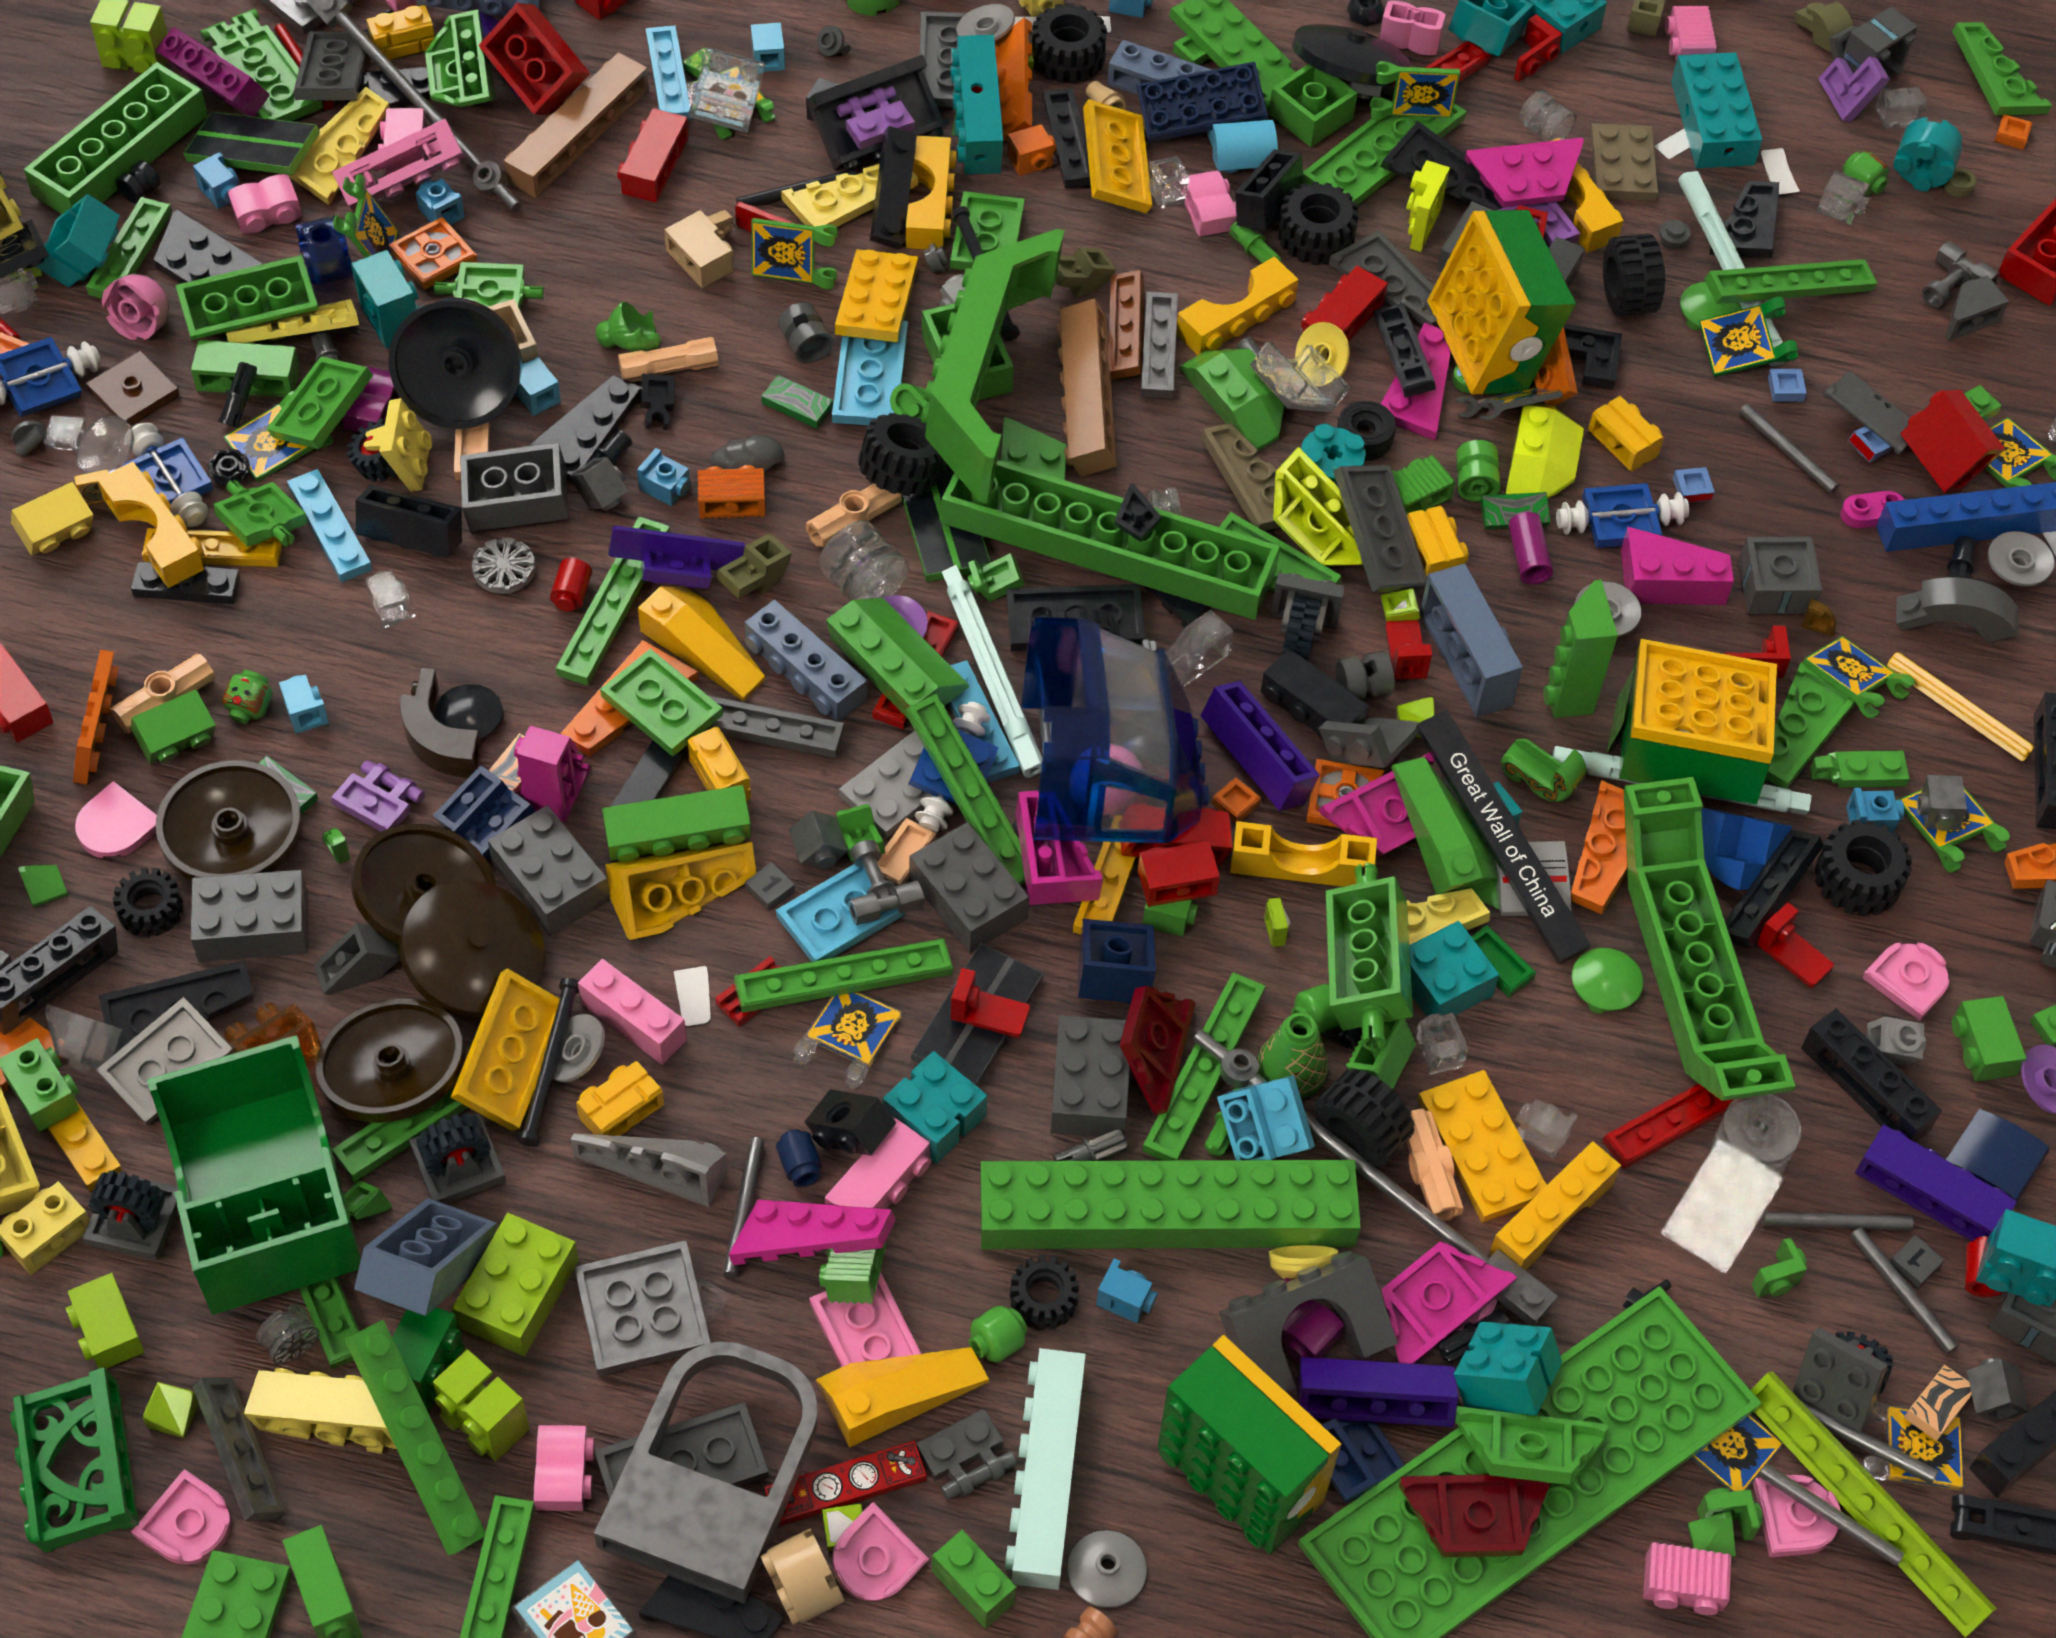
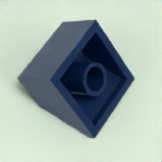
[1078,919,1156,1003]

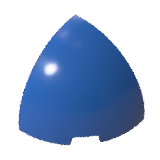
[1701,808,1792,890]

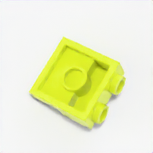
[1406,160,1450,252]

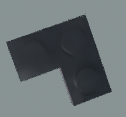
[1564,324,1622,389]

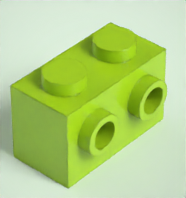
[66,1272,145,1369]

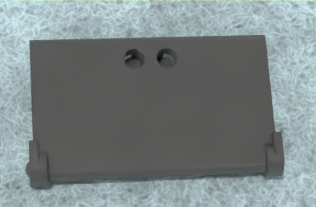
[1823,370,1910,455]

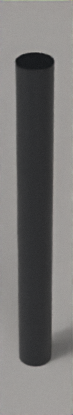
[736,168,856,206]

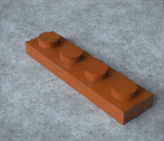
[1109,269,1144,380]

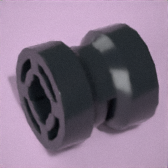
[115,160,161,204]

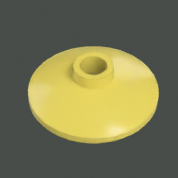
[1295,322,1350,386]

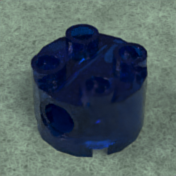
[295,215,354,285]

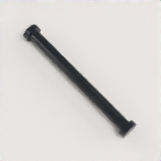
[951,206,1020,341]
[517,978,579,1147]

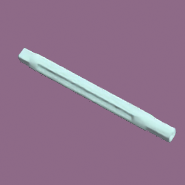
[1678,171,1784,366]
[942,565,1046,778]
[1552,746,1812,815]

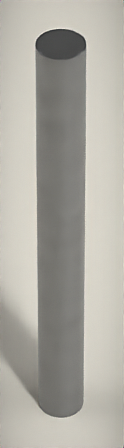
[1739,403,1840,494]
[723,1137,765,1278]
[1762,1211,1913,1231]
[1850,1227,1959,1355]
[1799,1399,1939,1485]
[1759,1463,1905,1566]

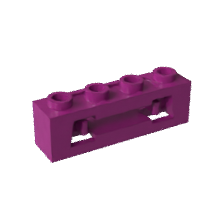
[155,26,270,117]

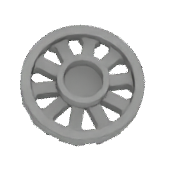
[472,538,536,594]

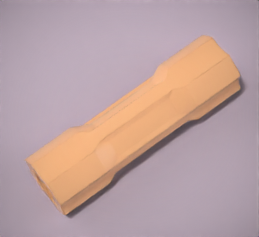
[618,337,718,383]

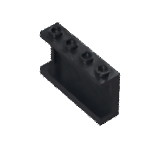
[806,54,950,170]

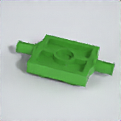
[434,262,544,310]
[214,479,307,547]

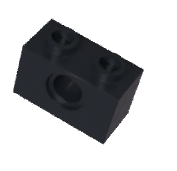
[804,1089,897,1156]

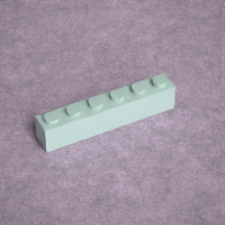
[1005,1348,1086,1590]

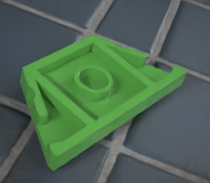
[1001,417,1067,480]
[1455,1406,1608,1485]

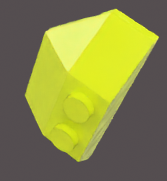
[1505,403,1584,499]
[1273,447,1363,566]

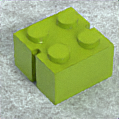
[90,0,168,73]
[433,1349,530,1462]

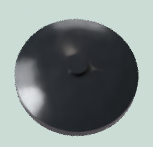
[1292,24,1411,86]
[388,297,522,429]

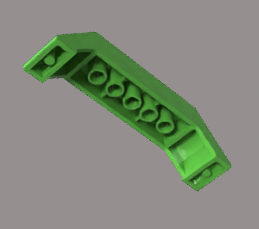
[921,229,1065,503]
[1624,777,1796,1101]

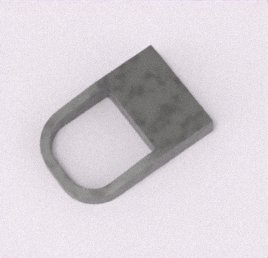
[594,1342,817,1604]

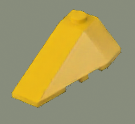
[638,586,765,702]
[605,841,757,940]
[816,1347,989,1448]

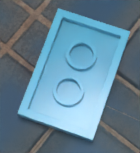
[776,864,905,962]

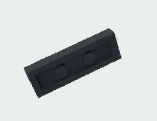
[131,562,240,604]

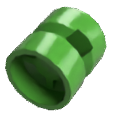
[1456,440,1500,502]

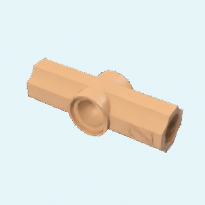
[806,483,902,547]
[110,654,216,734]
[1406,1108,1464,1222]

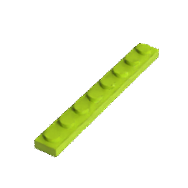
[1751,1371,1997,1638]

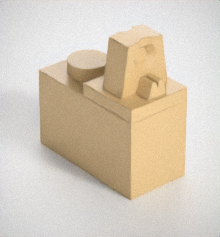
[664,210,734,288]

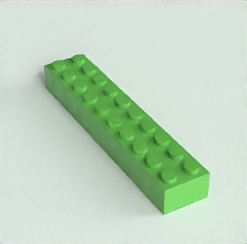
[942,460,1280,620]
[980,1160,1361,1249]

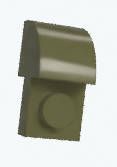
[1627,0,1665,38]
[1795,1,1854,52]
[1055,247,1117,297]
[716,533,792,599]

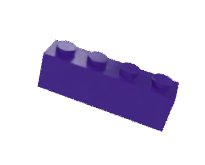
[1200,681,1320,811]
[1855,1124,2017,1241]
[1297,1357,1458,1427]

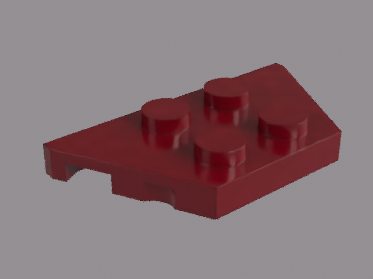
[1119,985,1196,1115]
[1399,1474,1551,1558]

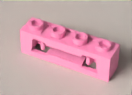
[332,119,465,210]

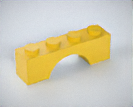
[906,136,957,249]
[1552,138,1624,253]
[1176,257,1299,355]
[97,462,204,588]
[1230,821,1377,887]
[1489,1141,1621,1270]

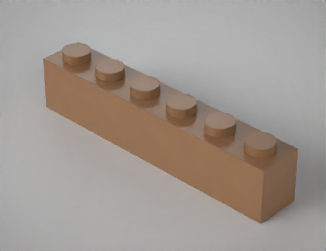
[504,52,649,198]
[1057,298,1117,477]

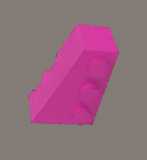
[1620,527,1734,605]
[514,725,591,823]
[1015,789,1103,905]

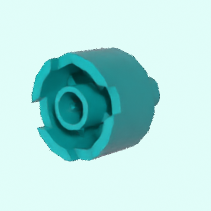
[1893,117,1963,191]
[1301,424,1366,487]

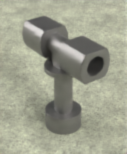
[1922,241,2000,308]
[849,840,925,926]

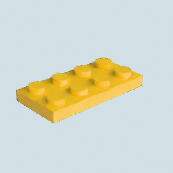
[1083,99,1152,214]
[835,249,918,342]
[451,968,560,1132]
[1417,1070,1547,1223]

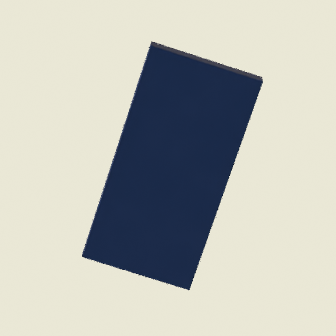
[1136,61,1267,143]

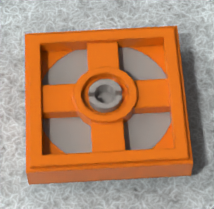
[389,217,478,290]
[1306,759,1385,828]

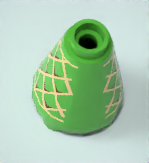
[1257,1013,1329,1099]

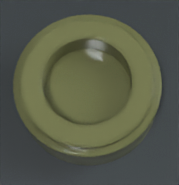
[1944,168,1977,198]

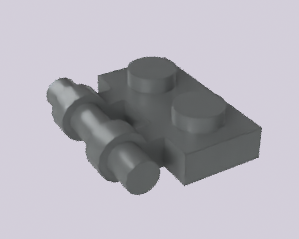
[916,1408,1017,1501]

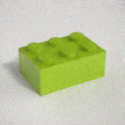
[452,1212,579,1357]

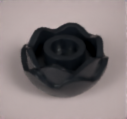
[1347,0,1384,27]
[208,449,250,486]

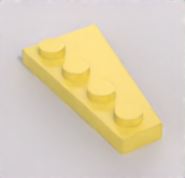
[289,87,390,205]

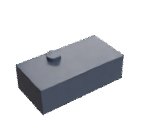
[1419,563,1523,717]
[354,1198,497,1316]

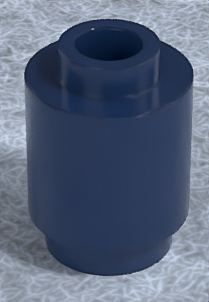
[776,1129,822,1187]

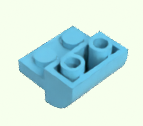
[1207,120,1278,173]
[1217,1075,1315,1160]

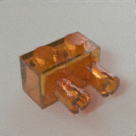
[224,1002,321,1063]

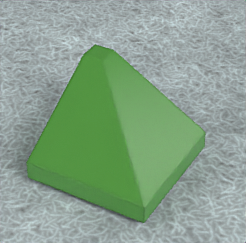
[18,865,68,908]
[344,1180,392,1220]
[1687,1511,1736,1558]

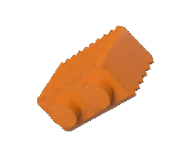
[698,465,765,519]

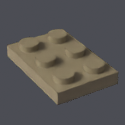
[1590,123,1658,201]

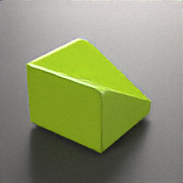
[1396,697,1434,738]
[143,1382,199,1438]

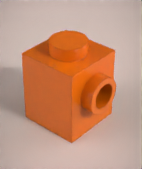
[1007,124,1056,176]

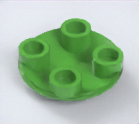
[1680,282,1742,330]
[1571,948,1643,1014]

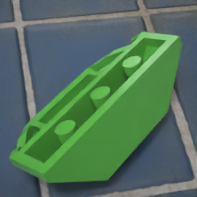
[425,9,496,107]
[1180,348,1285,452]

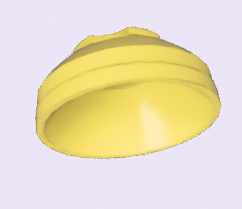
[1269,1245,1338,1280]

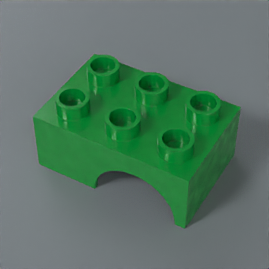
[147,1035,361,1315]

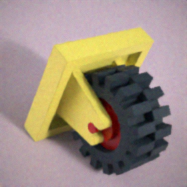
[347,398,432,492]

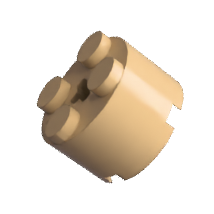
[760,1528,845,1625]

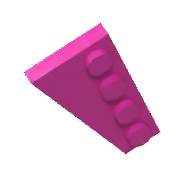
[1381,323,1451,440]
[729,1199,896,1265]

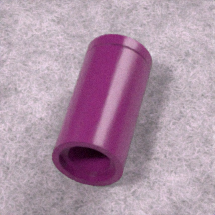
[1508,512,1553,584]

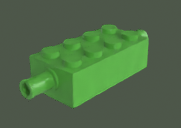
[1326,863,1413,1051]

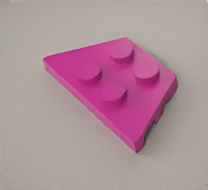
[1465,137,1584,207]
[1319,752,1435,857]
[1381,1241,1517,1364]

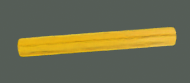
[1887,652,2034,761]

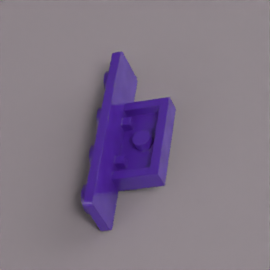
[608,526,746,589]

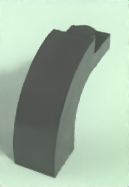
[1896,577,2019,643]

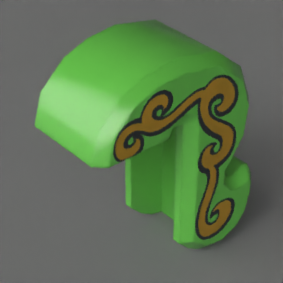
[1500,739,1587,802]

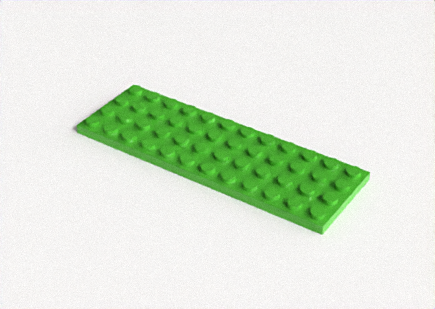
[1298,1286,1762,1638]

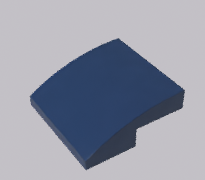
[433,765,535,862]
[1946,1109,2049,1202]
[1322,1418,1404,1503]

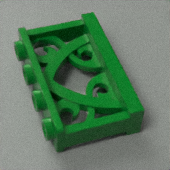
[10,1367,139,1553]

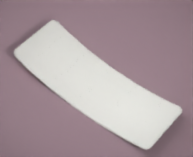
[1761,148,1800,194]

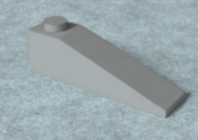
[571,1133,728,1208]

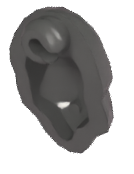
[710,435,785,472]

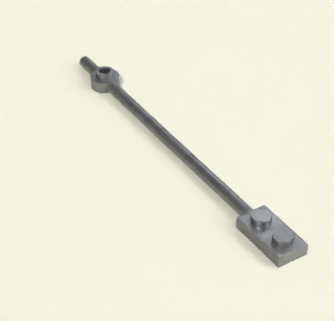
[305,0,522,212]
[1193,1029,1558,1326]

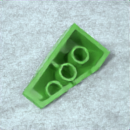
[1391,757,1498,895]

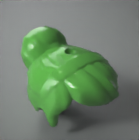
[595,301,662,352]

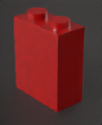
[1900,389,2005,493]

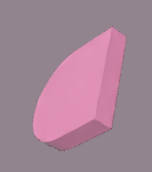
[75,781,157,858]
[1862,942,1949,1021]
[131,1469,231,1565]
[1753,1475,1841,1558]
[832,1502,929,1601]

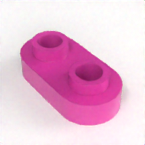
[1840,491,1905,528]

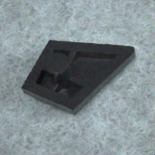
[1114,483,1161,542]

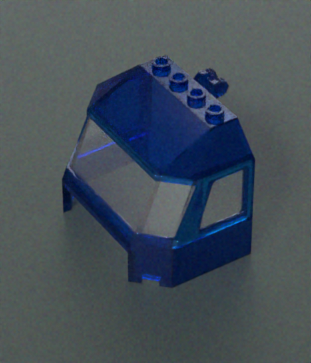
[1021,617,1209,843]

